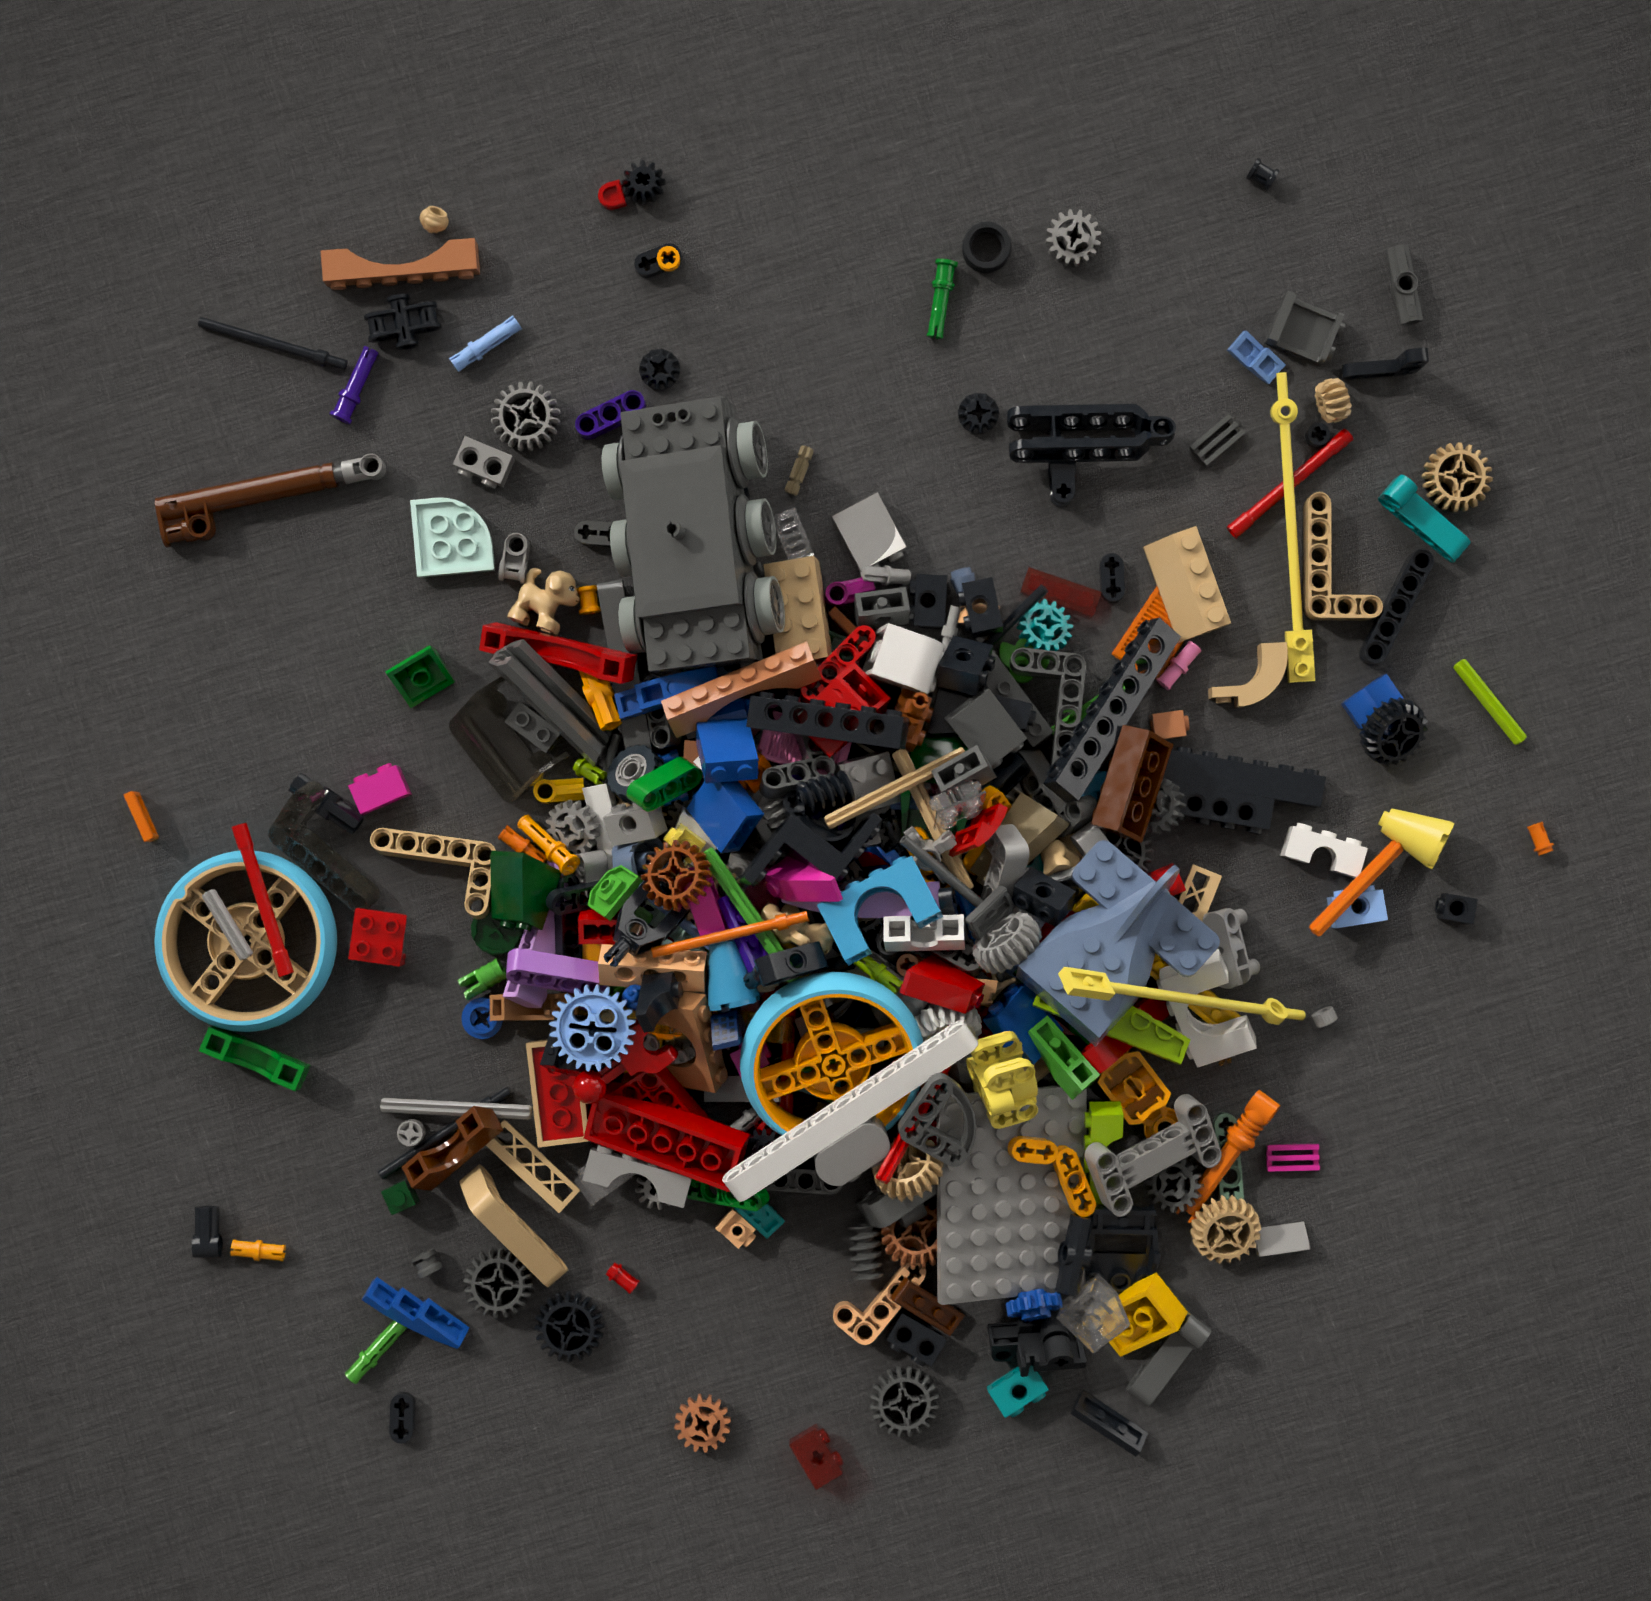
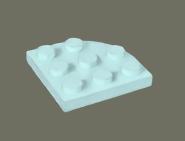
[410,498,495,578]

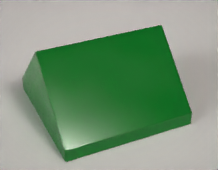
[385,645,455,708]

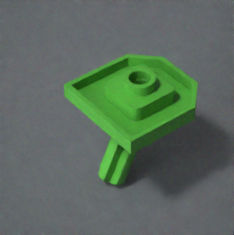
[588,865,653,925]

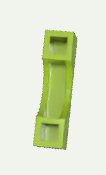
[1083,1101,1124,1205]

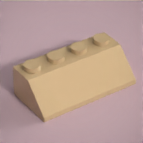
[1143,526,1231,643]

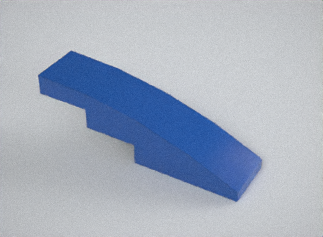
[362,1277,470,1349]

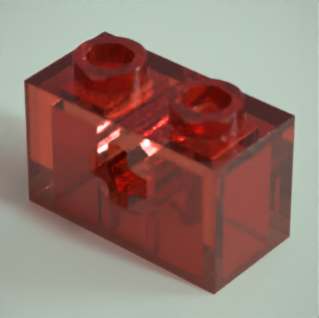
[789,1424,844,1490]

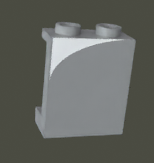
[832,492,906,573]

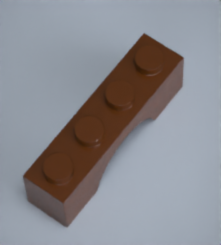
[402,1106,503,1191]

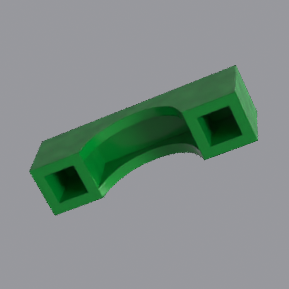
[199,1026,311,1091]

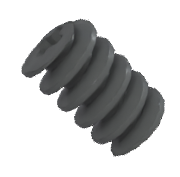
[848,1224,883,1280]

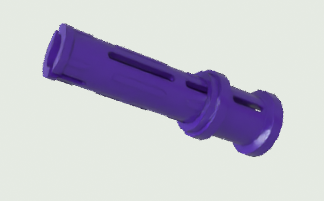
[329,346,379,424]

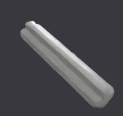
[202,889,253,960]

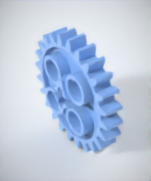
[549,984,636,1072]

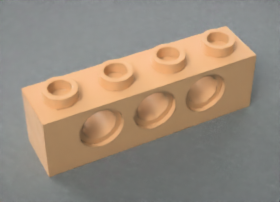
[598,944,708,993]

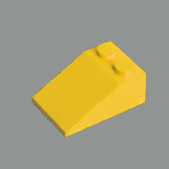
[1089,1272,1188,1357]

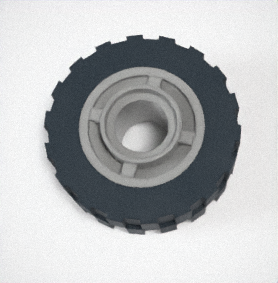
[607,745,664,805]

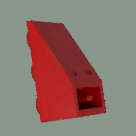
[798,662,891,758]

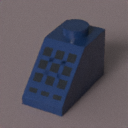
[711,1006,746,1051]

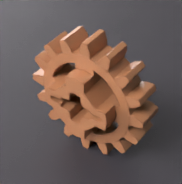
[674,1394,731,1453]

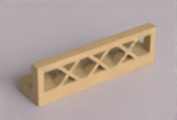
[1178,864,1222,922]
[486,1119,581,1213]

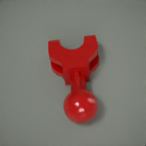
[573,1019,678,1104]

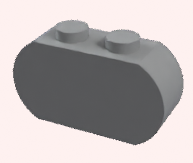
[813,1116,890,1186]

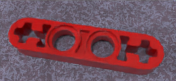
[800,625,876,704]

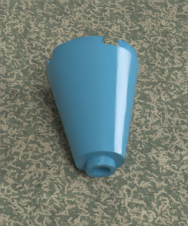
[708,940,761,1011]

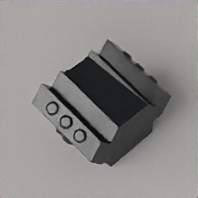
[540,1014,624,1083]

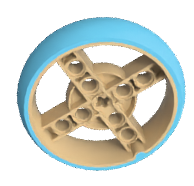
[154,851,337,1032]

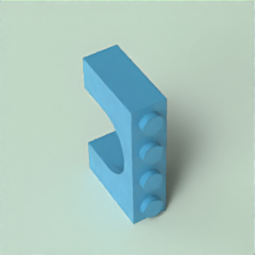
[817,856,943,966]

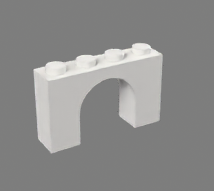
[1157,949,1257,1068]

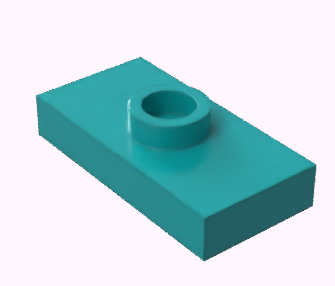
[735,1195,785,1239]

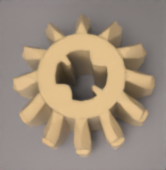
[1315,378,1352,423]

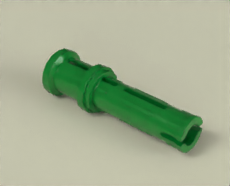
[927,259,958,339]

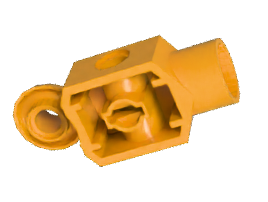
[1097,1051,1178,1139]

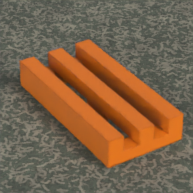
[123,791,159,842]

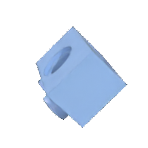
[1327,885,1388,928]

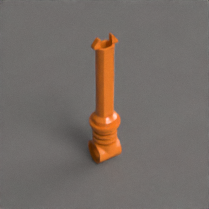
[1176,1090,1281,1223]

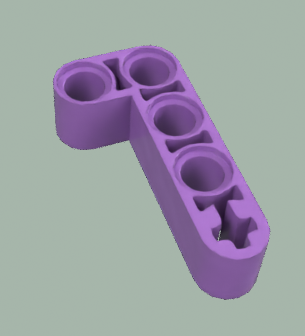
[506,948,607,1011]

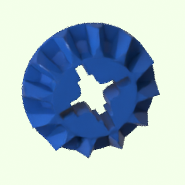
[461,998,503,1039]

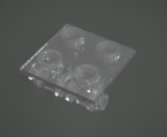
[929,780,986,830]

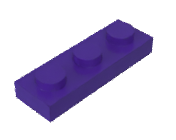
[717,895,768,973]

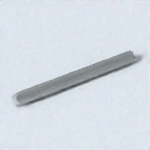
[380,1098,532,1120]

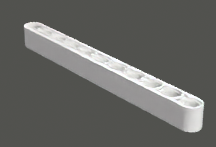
[722,1020,978,1202]

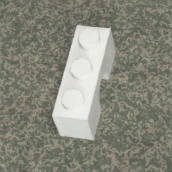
[1280,823,1368,878]
[884,914,965,952]

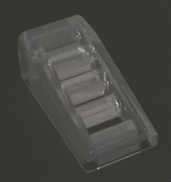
[773,507,813,560]

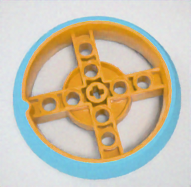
[740,972,923,1136]

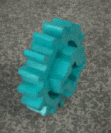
[1016,599,1073,651]

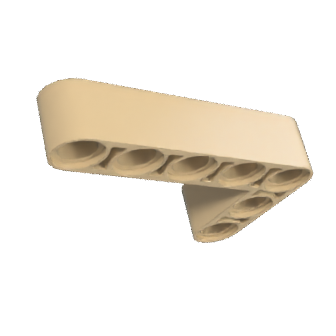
[1303,492,1383,621]
[370,828,496,919]
[459,1164,569,1287]

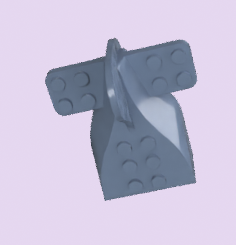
[1016,840,1220,1047]

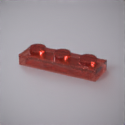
[1020,567,1101,617]

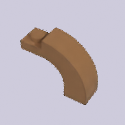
[490,993,579,1021]

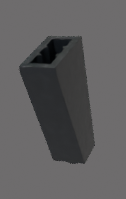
[928,687,1037,736]

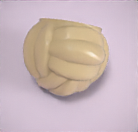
[420,206,449,233]

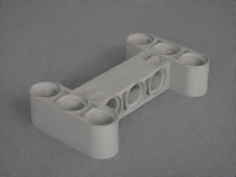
[1084,1094,1222,1217]

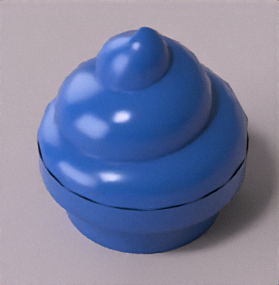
[622,984,641,1011]

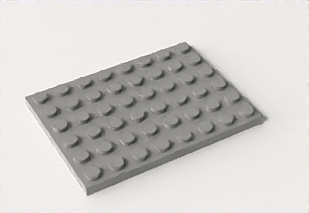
[936,1085,1087,1305]

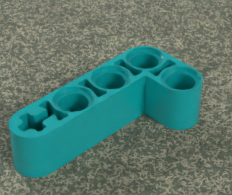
[1378,474,1471,563]

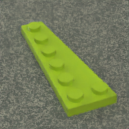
[1032,995,1191,1065]

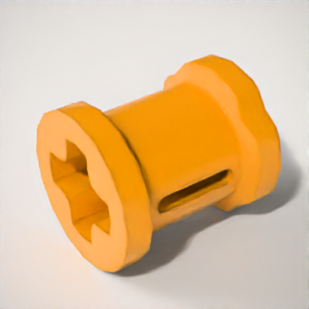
[576,585,601,615]

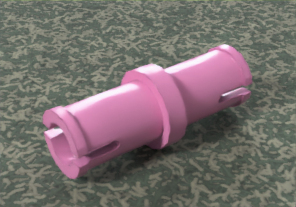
[1156,641,1202,690]

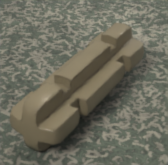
[785,446,813,496]

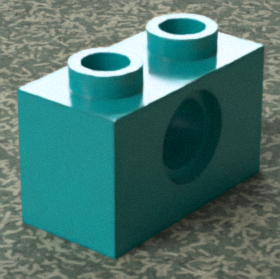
[987,1366,1049,1418]

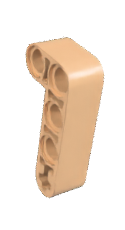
[833,1262,926,1345]

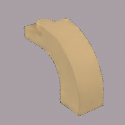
[1208,642,1288,708]

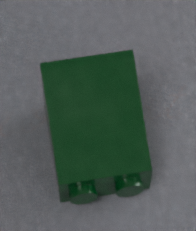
[490,851,561,933]

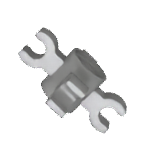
[904,826,957,884]

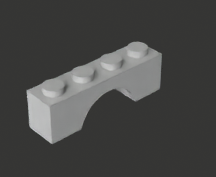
[582,1145,692,1208]

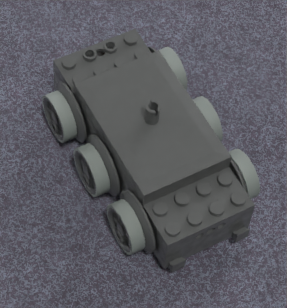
[601,396,785,676]

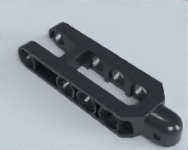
[1007,404,1176,463]

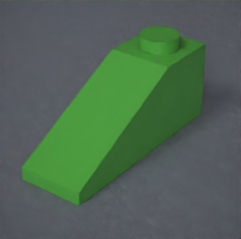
[1028,1015,1100,1100]

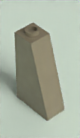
[969,792,1069,886]

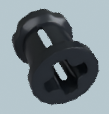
[1246,158,1280,191]

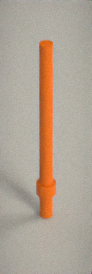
[651,911,809,958]

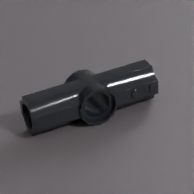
[288,772,366,834]
[1055,1213,1094,1296]

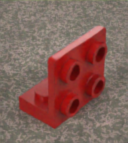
[348,908,407,967]

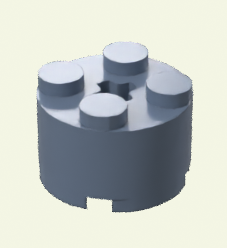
[611,837,664,883]

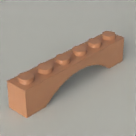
[321,238,480,290]
[661,642,822,738]

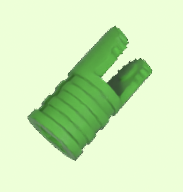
[458,958,507,1000]

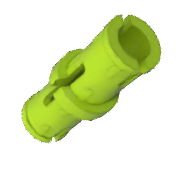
[853,956,903,995]

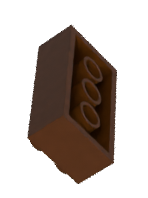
[1091,725,1173,843]

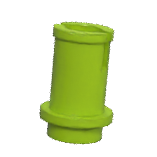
[573,757,607,785]

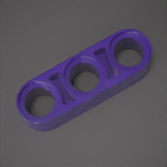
[575,390,646,440]

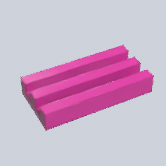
[1266,1144,1320,1172]

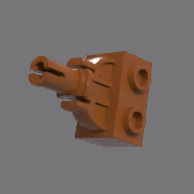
[894,688,934,752]

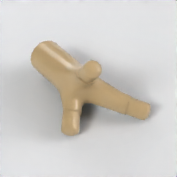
[985,973,1016,1007]

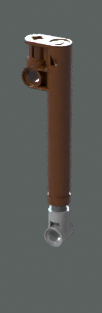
[155,453,386,548]

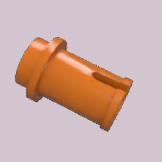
[1527,821,1554,856]

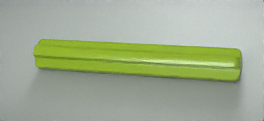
[1453,659,1527,745]

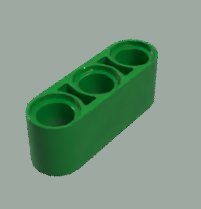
[626,757,703,812]

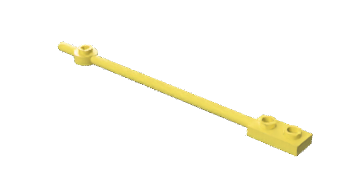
[1270,372,1315,683]
[1058,967,1305,1025]

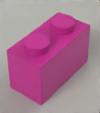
[348,763,412,815]

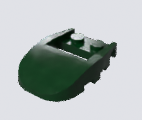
[901,734,979,839]

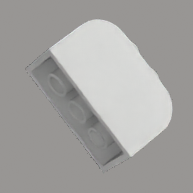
[862,623,945,695]

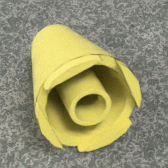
[1378,808,1455,870]

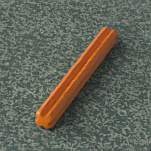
[1309,840,1403,937]

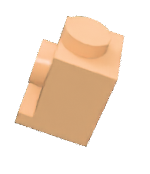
[715,1207,756,1249]

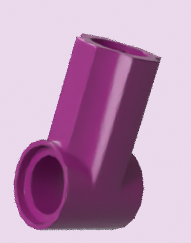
[824,577,876,608]

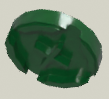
[471,908,523,955]

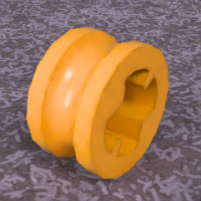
[657,246,680,272]

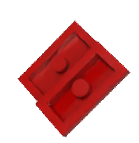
[948,803,1008,857]

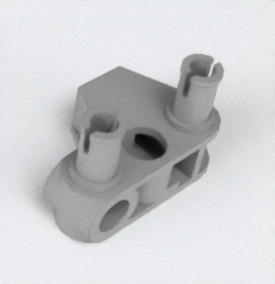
[1203,908,1260,989]

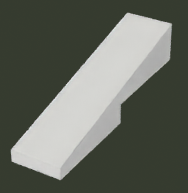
[582,783,617,871]

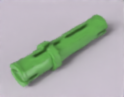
[345,1320,407,1384]

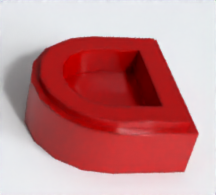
[598,180,627,210]

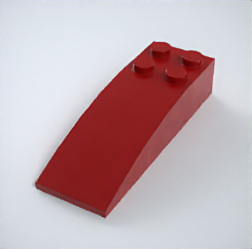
[583,1094,750,1192]

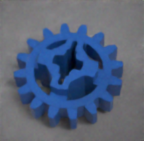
[1005,1289,1063,1322]

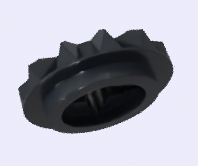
[639,348,680,390]
[958,392,999,434]

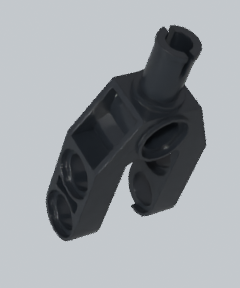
[603,881,691,967]

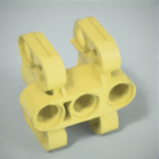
[966,1031,1038,1129]

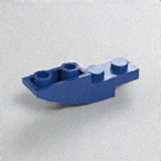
[614,667,718,720]

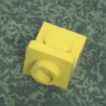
[663,823,706,864]

